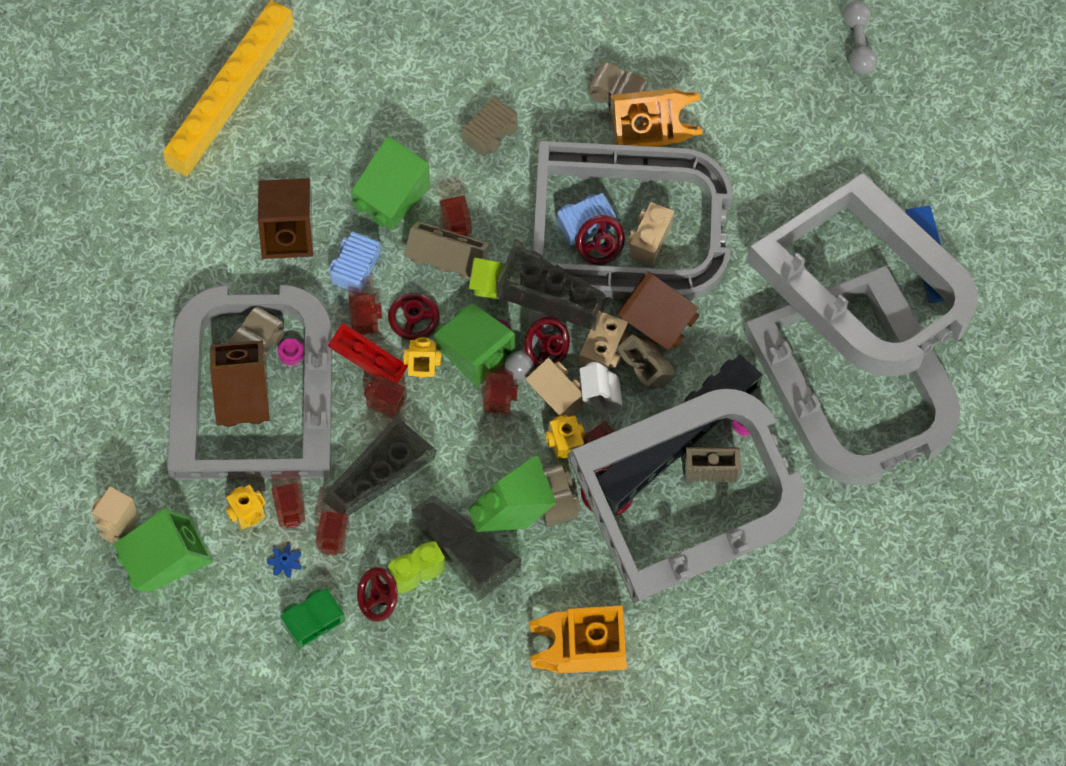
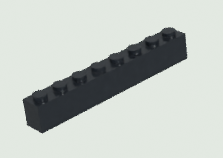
[596,354,763,516]

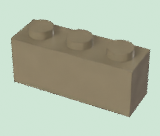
[404,221,490,280]

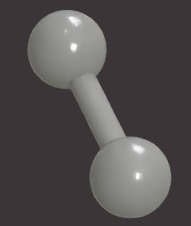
[843,1,877,75]
[504,305,557,381]

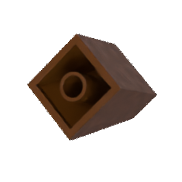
[258,178,313,259]
[617,270,700,351]
[210,340,270,427]

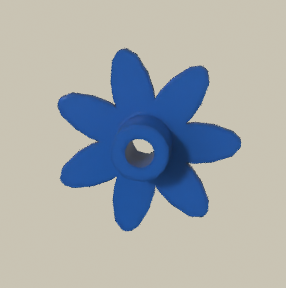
[267,544,302,578]

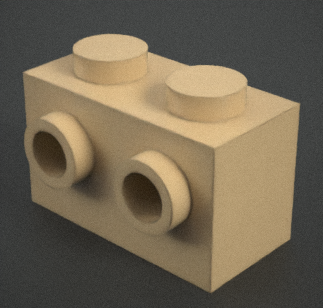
[627,202,674,267]
[579,311,631,371]
[525,358,585,417]
[92,487,139,543]

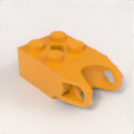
[610,88,703,147]
[529,605,627,673]

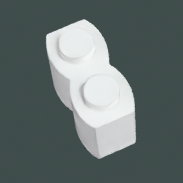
[579,362,623,414]

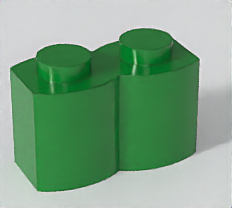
[280,588,345,649]

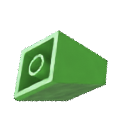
[351,136,430,230]
[434,303,515,388]
[468,456,556,532]
[113,508,213,593]

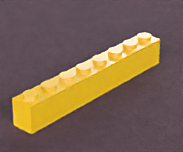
[163,0,294,177]

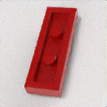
[328,323,408,389]

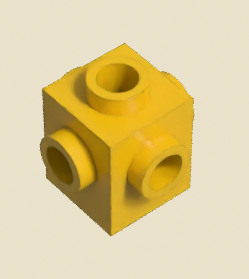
[404,337,441,378]
[545,415,585,460]
[225,484,266,530]

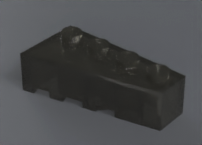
[497,239,606,331]
[324,416,437,519]
[412,495,522,601]

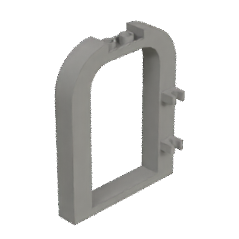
[531,141,733,301]
[747,173,978,376]
[744,266,960,485]
[168,285,333,480]
[567,389,804,604]

